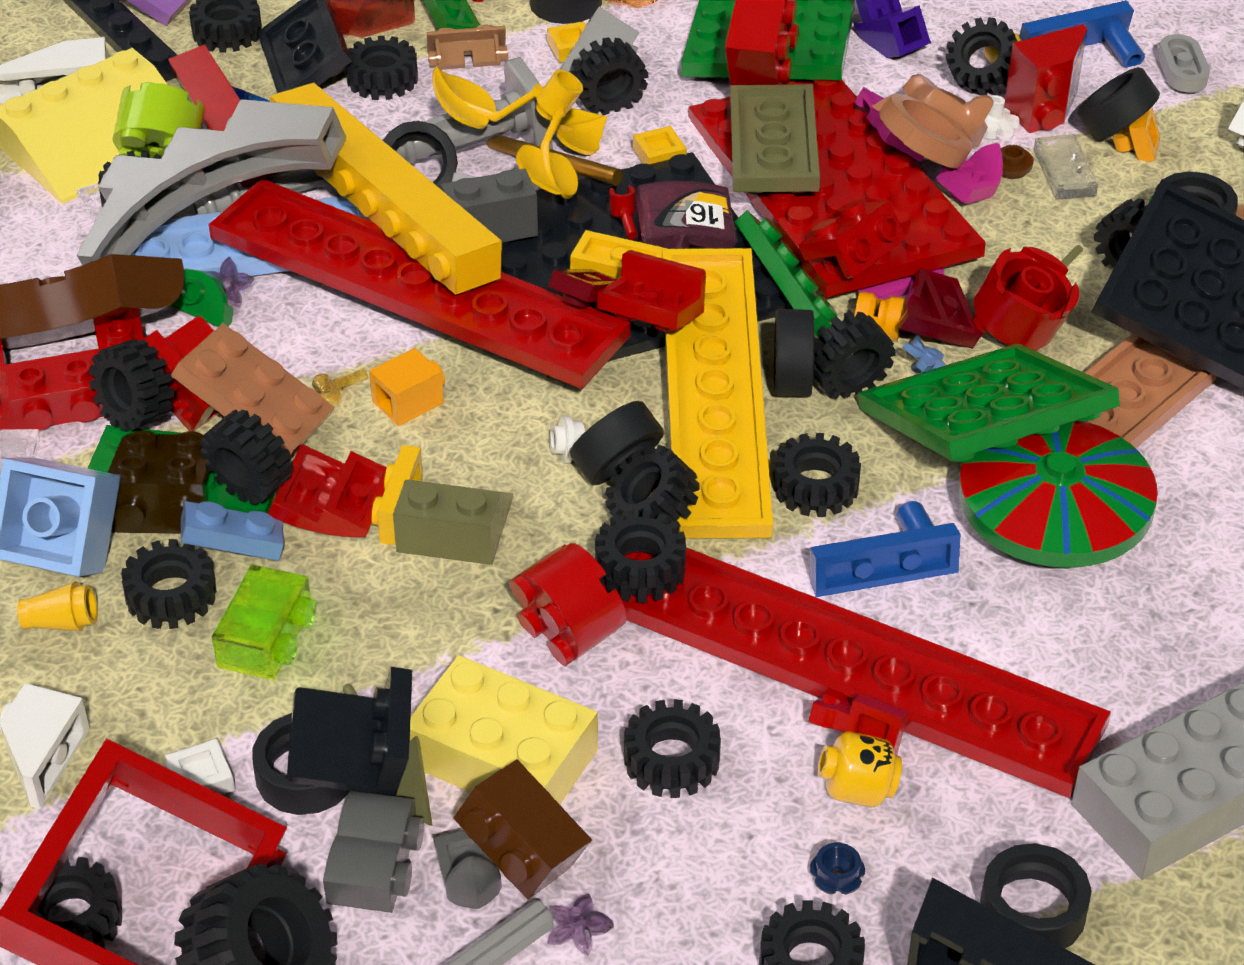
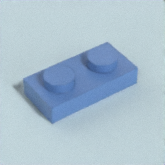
[181,501,284,561]

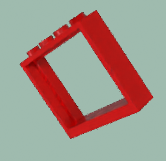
[0,738,288,965]

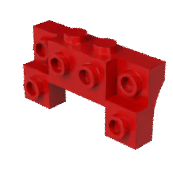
[0,318,144,435]

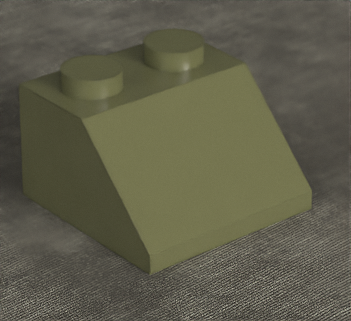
[393,480,513,565]

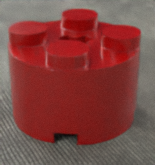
[973,246,1080,351]
[509,543,626,667]

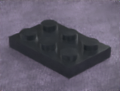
[257,0,352,93]

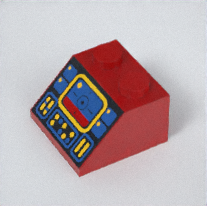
[1004,24,1088,134]

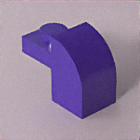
[854,0,931,58]

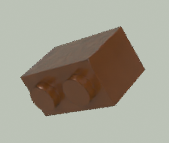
[453,759,592,900]

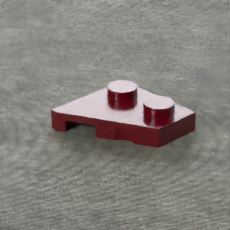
[898,268,982,349]

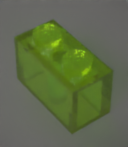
[212,564,316,681]

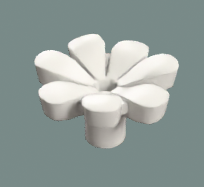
[984,95,1019,140]

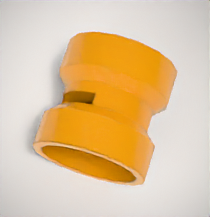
[854,291,905,342]

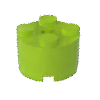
[112,82,205,158]

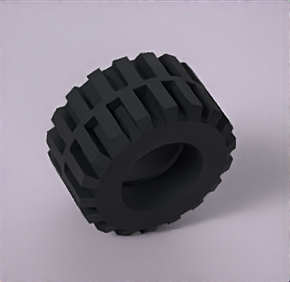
[174,864,338,965]

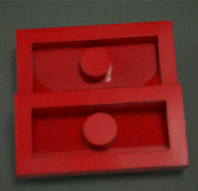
[268,444,387,537]

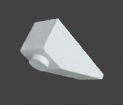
[0,37,108,105]

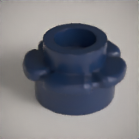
[810,842,865,895]

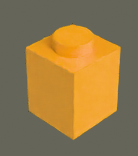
[369,348,445,426]

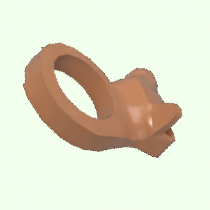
[871,74,994,168]

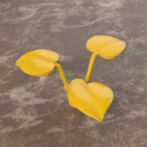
[432,66,607,199]

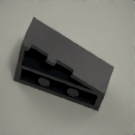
[907,877,1095,965]

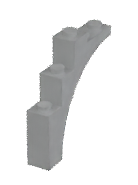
[77,100,346,265]

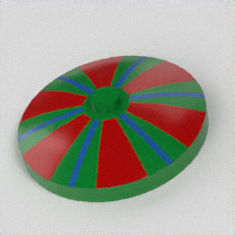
[958,420,1158,568]

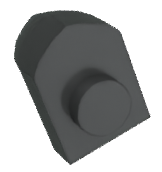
[433,830,502,909]

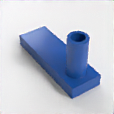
[1019,0,1145,68]
[810,501,961,597]

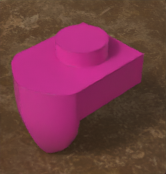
[936,143,1003,204]

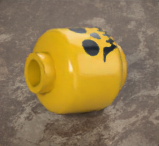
[818,731,902,808]

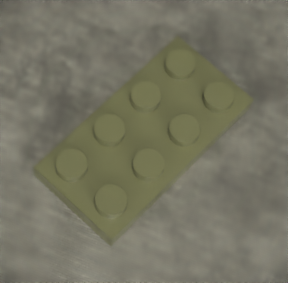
[730,84,820,194]

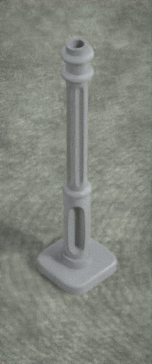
[193,57,553,215]

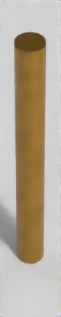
[487,135,623,186]

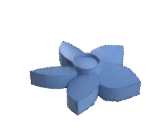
[902,335,946,372]

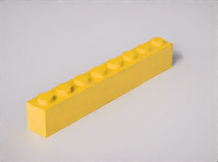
[270,83,502,295]

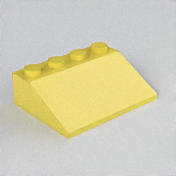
[0,48,167,204]

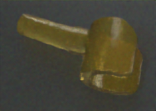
[312,368,368,405]

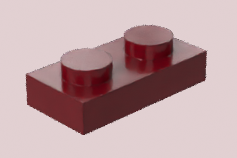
[549,269,617,308]

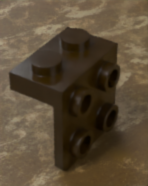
[108,430,210,534]

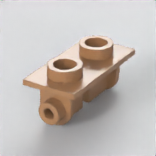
[426,24,508,70]

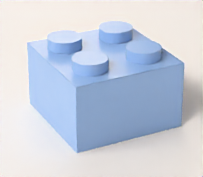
[0,457,121,577]

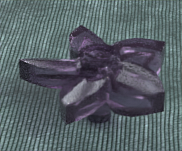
[206,256,254,308]
[547,894,614,956]

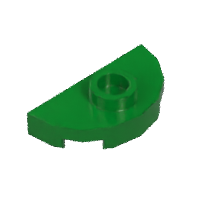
[170,268,233,327]

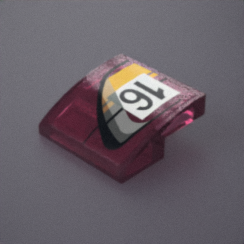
[636,181,737,249]

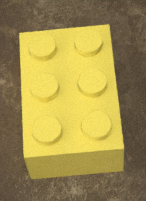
[410,655,598,804]

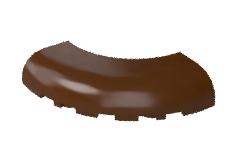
[0,254,184,350]

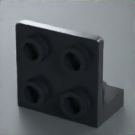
[287,667,413,797]

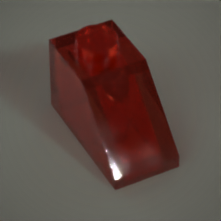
[330,0,415,38]

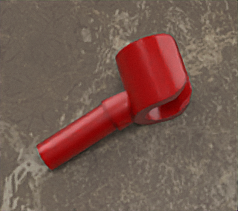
[609,186,638,240]

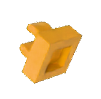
[1113,107,1161,162]

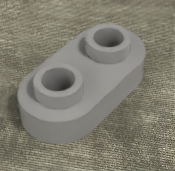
[1158,34,1210,93]

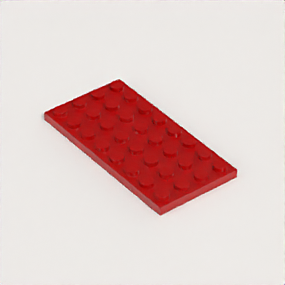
[688,79,986,298]

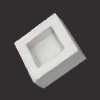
[165,738,235,795]

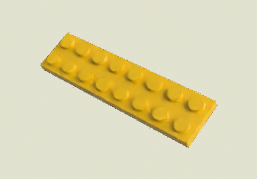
[662,248,773,539]

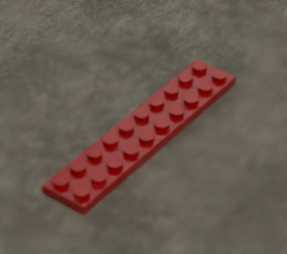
[208,178,630,389]
[604,547,1111,798]

